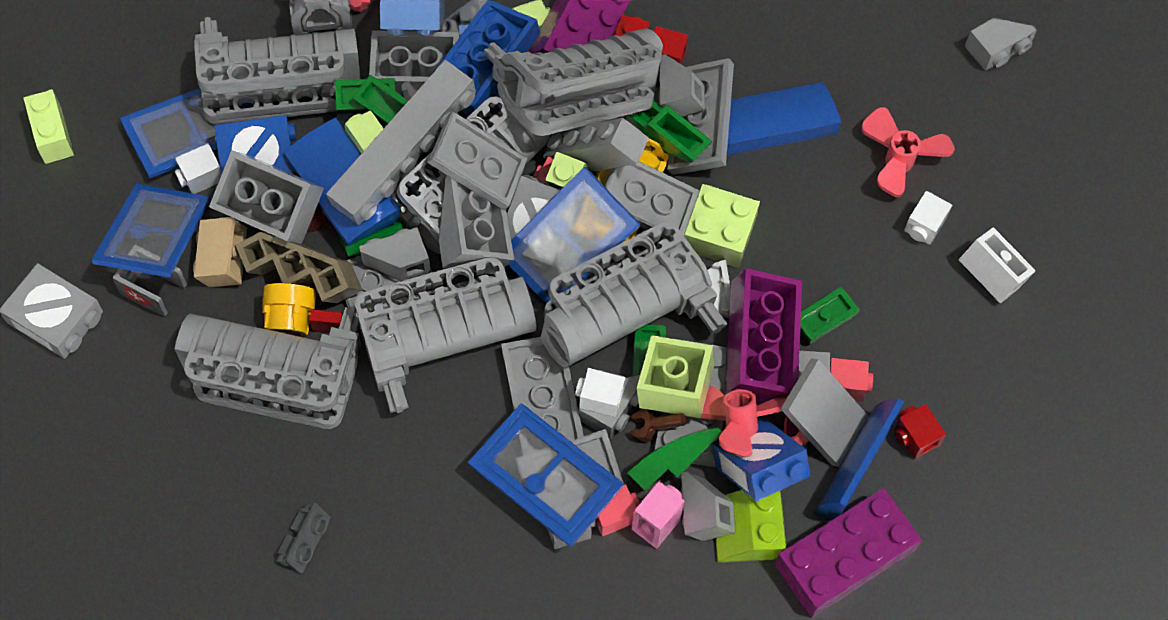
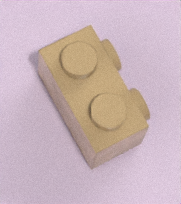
[193,217,247,287]

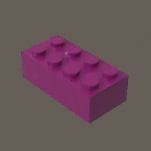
[529,0,631,54]
[725,268,802,403]
[774,488,922,618]

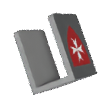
[112,246,187,317]

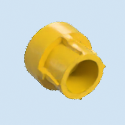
[262,283,316,337]

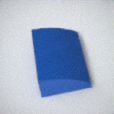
[434,0,540,117]
[727,82,842,155]
[283,118,401,246]
[813,399,904,522]

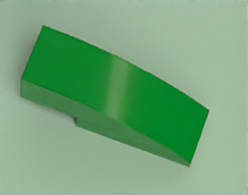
[352,74,440,156]
[624,101,712,163]
[628,426,723,491]

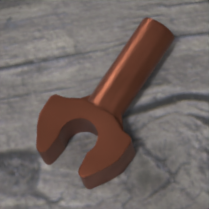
[630,408,686,442]

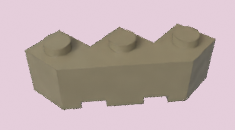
[236,231,362,304]

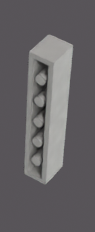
[326,60,476,226]

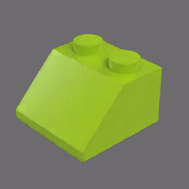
[716,490,786,562]

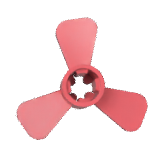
[861,107,955,197]
[700,386,787,457]

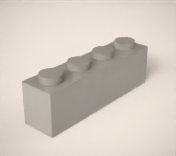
[543,117,649,172]

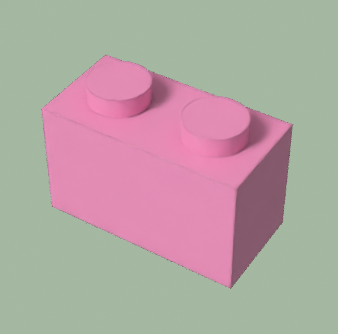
[632,482,685,549]

